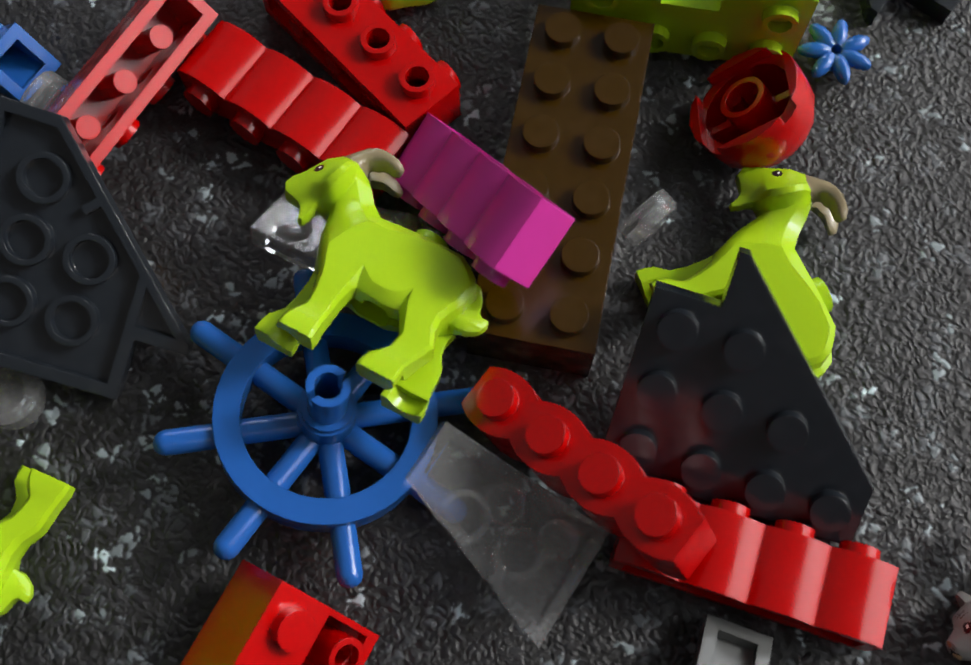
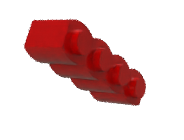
[177,20,410,204]
[461,366,717,580]
[608,478,899,651]

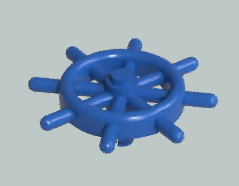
[153,268,473,588]

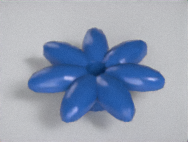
[797,19,872,85]

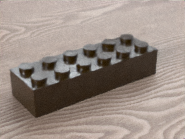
[467,4,655,377]

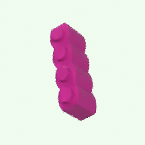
[395,113,575,288]

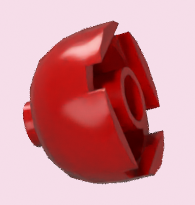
[689,47,815,169]

